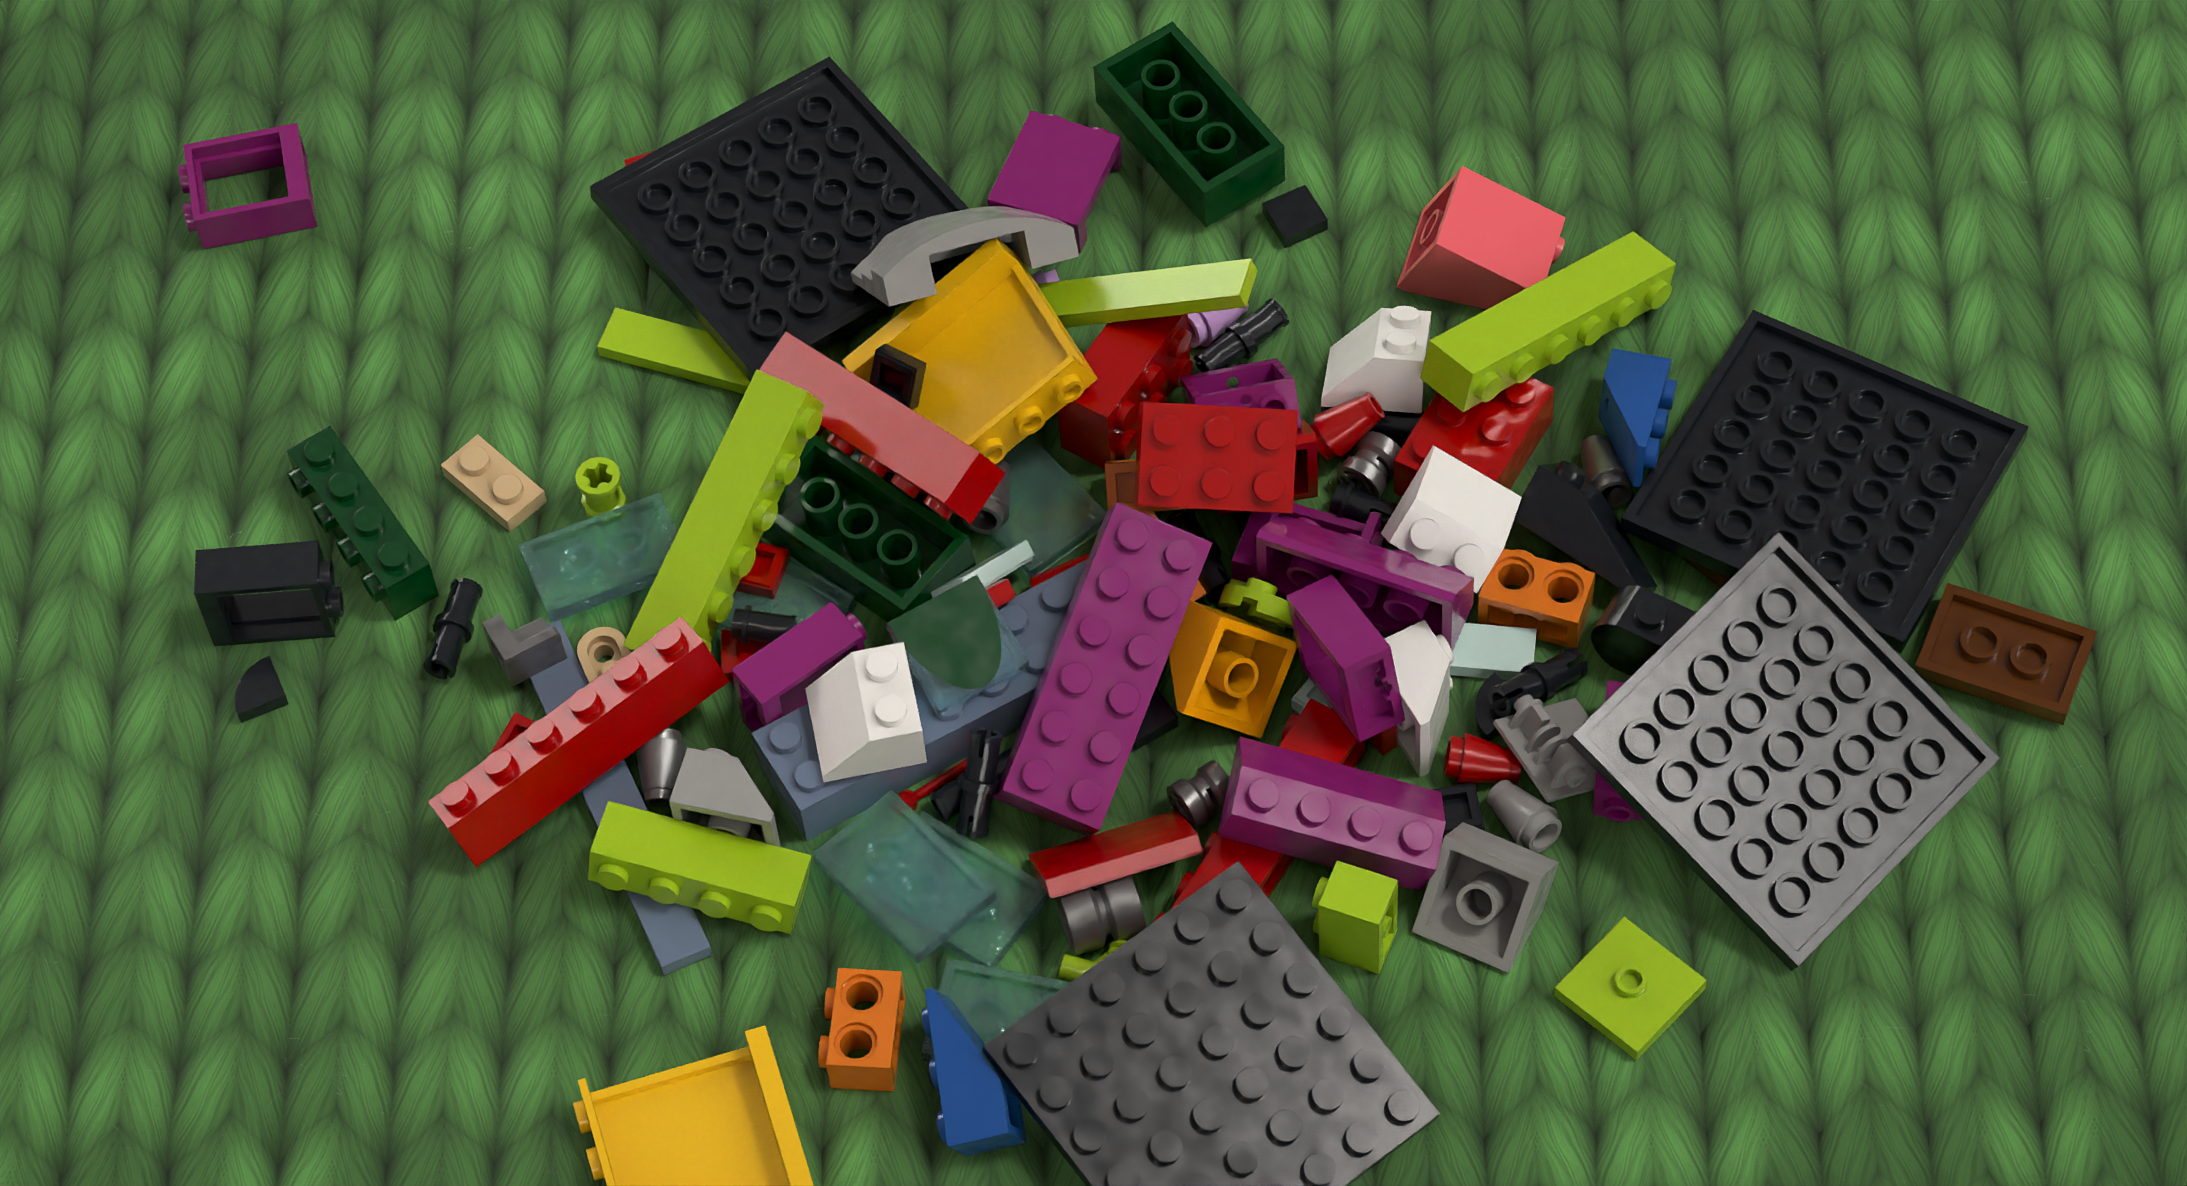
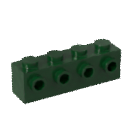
[287,426,439,620]

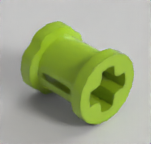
[575,457,627,522]

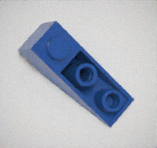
[1598,348,1678,488]
[922,988,1027,1156]

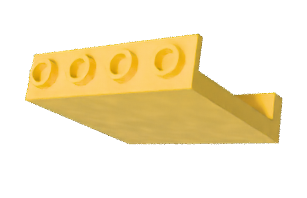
[842,238,1098,464]
[573,1025,814,1186]

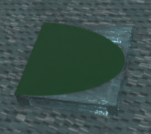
[886,575,1030,715]

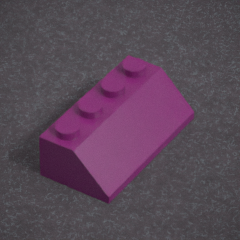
[1256,514,1474,651]
[1217,737,1446,891]

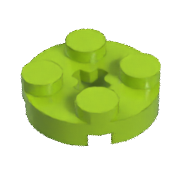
[1217,577,1296,640]

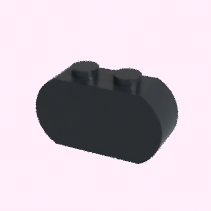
[1591,585,1696,676]

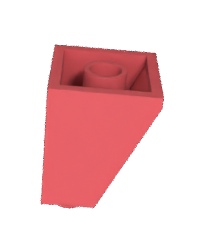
[1396,166,1566,309]

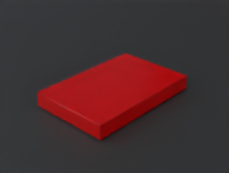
[1028,810,1202,898]

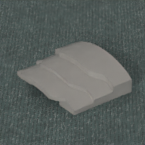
[851,206,1079,307]

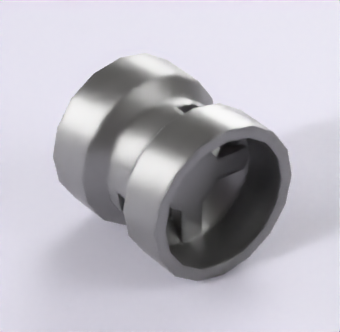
[1337,431,1401,498]
[1167,760,1229,831]

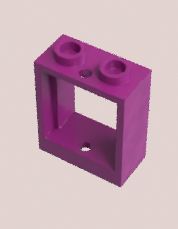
[178,123,318,249]
[1180,358,1302,429]
[1286,574,1405,743]
[731,602,867,732]

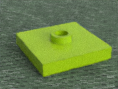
[1554,917,1707,1060]

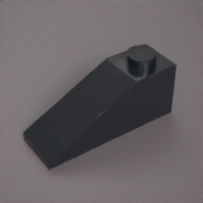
[1514,460,1657,592]

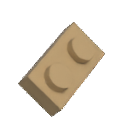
[441,434,547,532]

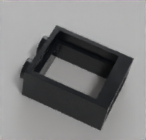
[194,541,344,646]

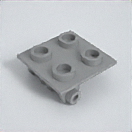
[1493,694,1597,803]

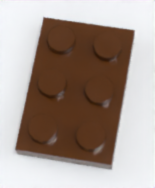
[1914,583,2097,725]

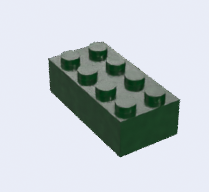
[1093,21,1285,227]
[762,434,976,622]

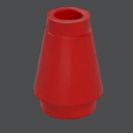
[1309,392,1385,460]
[1443,732,1522,784]

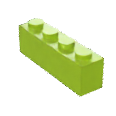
[588,801,812,935]

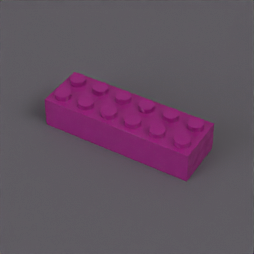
[993,502,1212,837]

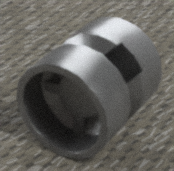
[1056,875,1146,956]

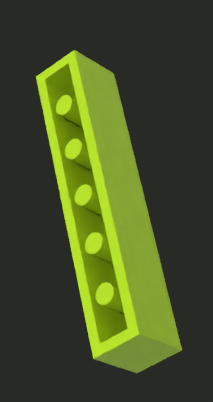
[1420,231,1676,412]
[623,369,825,652]

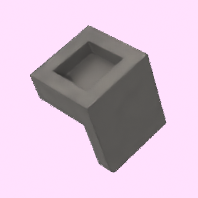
[482,614,567,686]

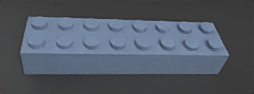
[751,560,1087,841]

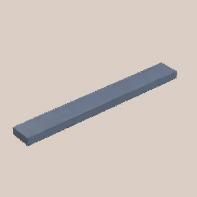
[529,620,712,975]

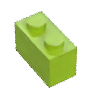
[1312,860,1398,974]

